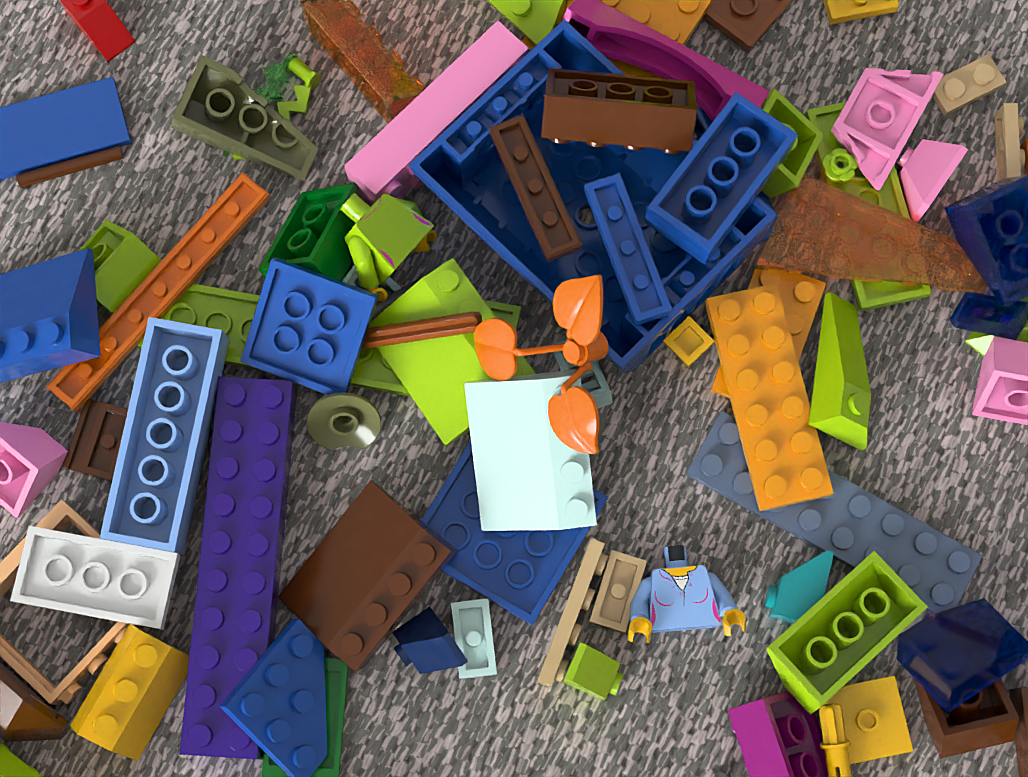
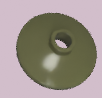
[307,392,381,451]

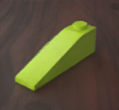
[809,292,871,451]

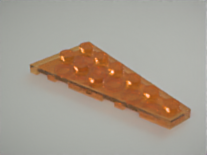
[755,174,998,294]

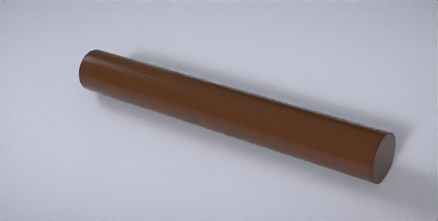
[16,145,124,188]

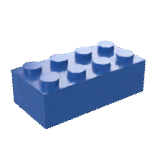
[644,92,798,265]

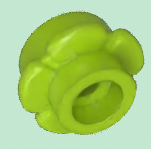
[822,148,858,183]

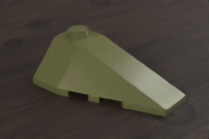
[171,55,319,181]

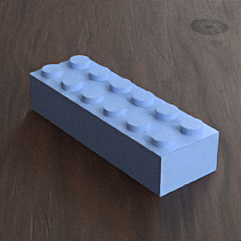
[100,317,230,555]

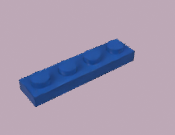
[584,173,672,326]

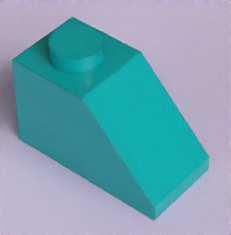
[764,550,834,623]

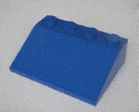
[0,248,101,383]

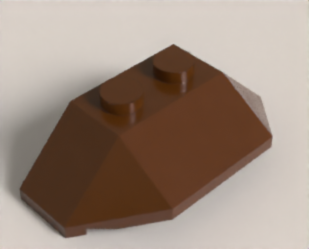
[0,662,68,742]

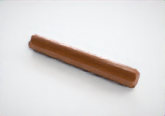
[362,312,482,349]

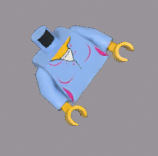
[628,545,746,643]

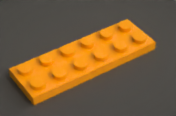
[705,283,834,512]

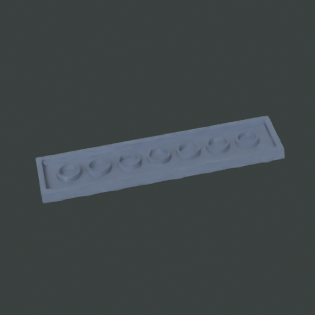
[685,410,983,621]

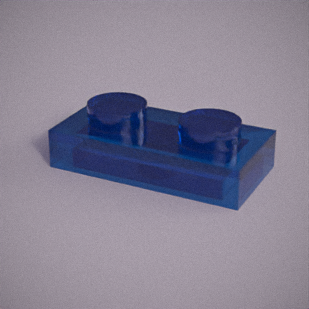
[949,291,1028,340]

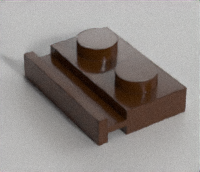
[63,398,128,482]

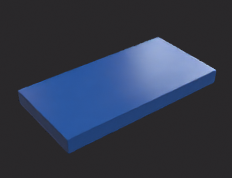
[0,77,132,180]

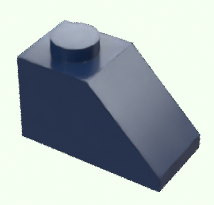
[392,606,468,674]

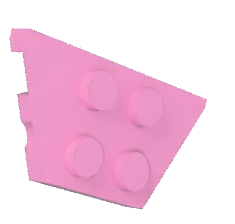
[831,68,944,191]

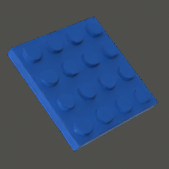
[421,440,608,626]

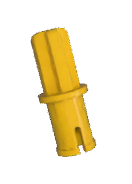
[819,704,853,777]

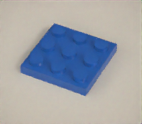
[240,257,379,395]

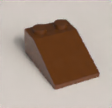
[903,622,1019,759]

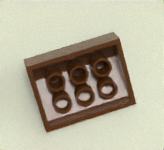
[278,480,458,672]

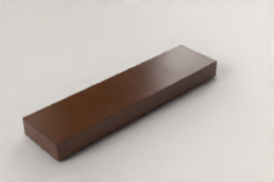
[489,114,582,263]

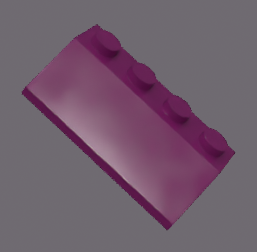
[728,690,828,777]

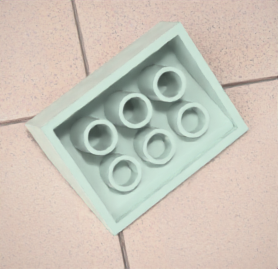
[464,369,597,531]

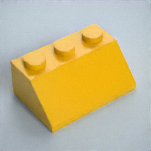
[70,624,190,761]

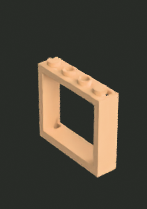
[0,499,129,706]

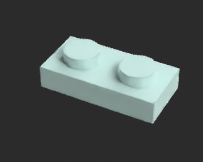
[451,598,497,679]

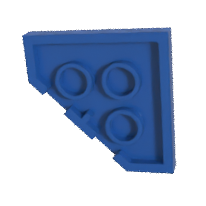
[219,619,327,777]

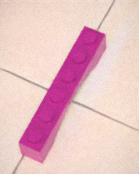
[562,0,770,122]

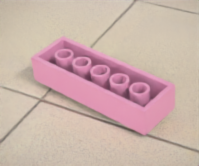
[344,21,529,207]

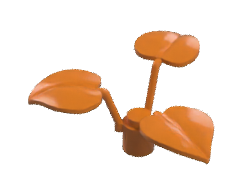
[474,275,609,454]

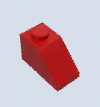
[59,0,135,62]

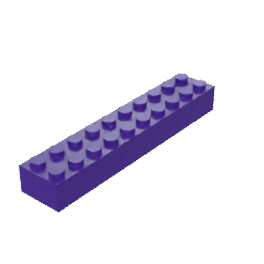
[179,376,297,760]

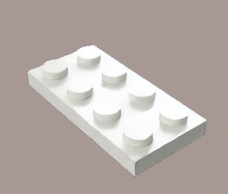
[10,526,181,630]

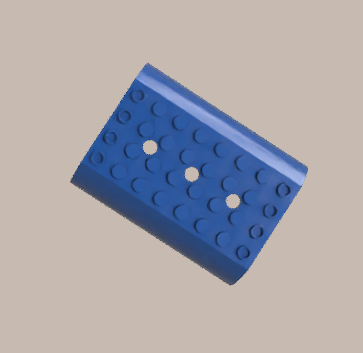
[409,19,777,373]

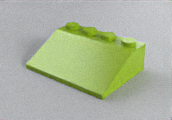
[369,258,536,447]

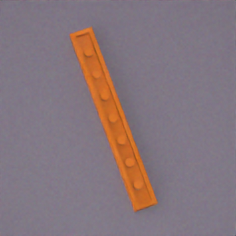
[46,172,271,412]

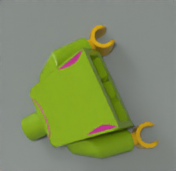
[340,193,437,308]

